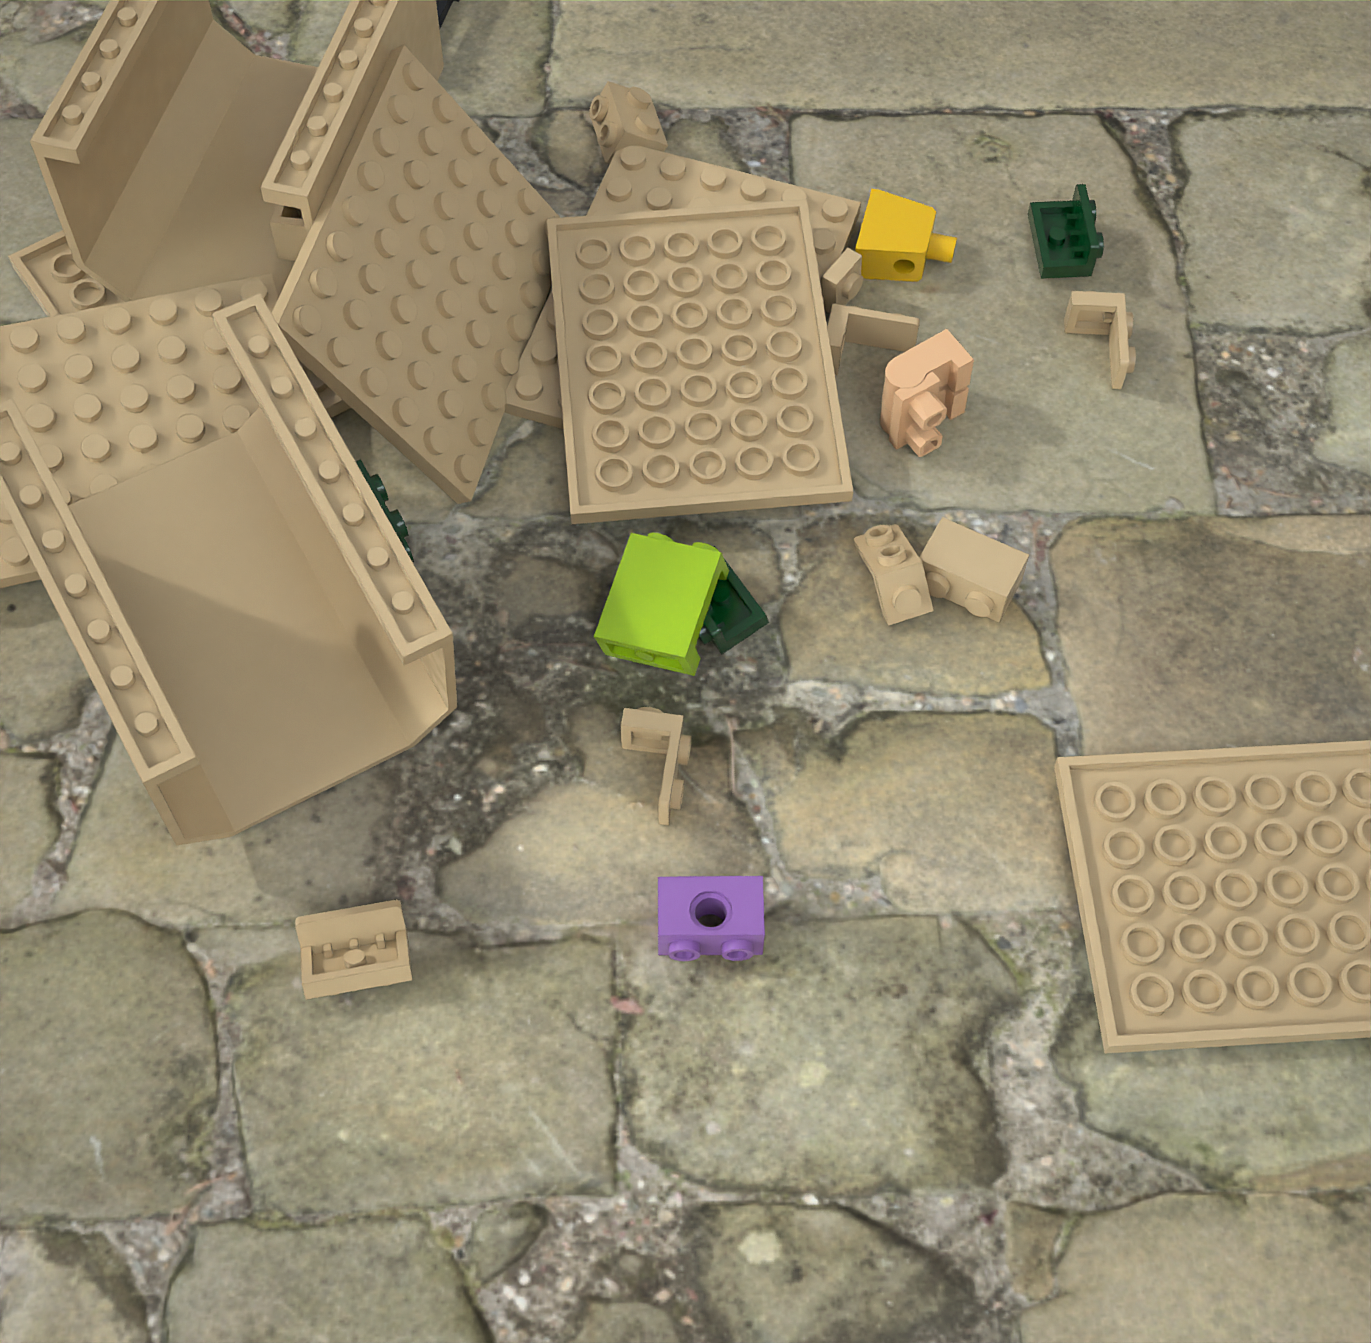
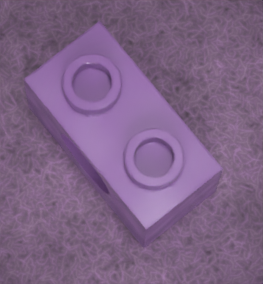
[658,876,765,961]

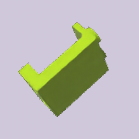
[594,532,729,676]

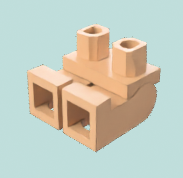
[880,329,974,457]

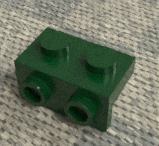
[1028,184,1104,279]
[698,546,769,655]

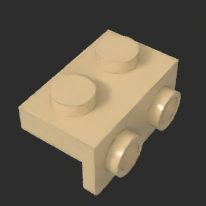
[589,81,668,164]
[295,900,412,1000]

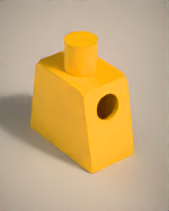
[855,188,957,282]

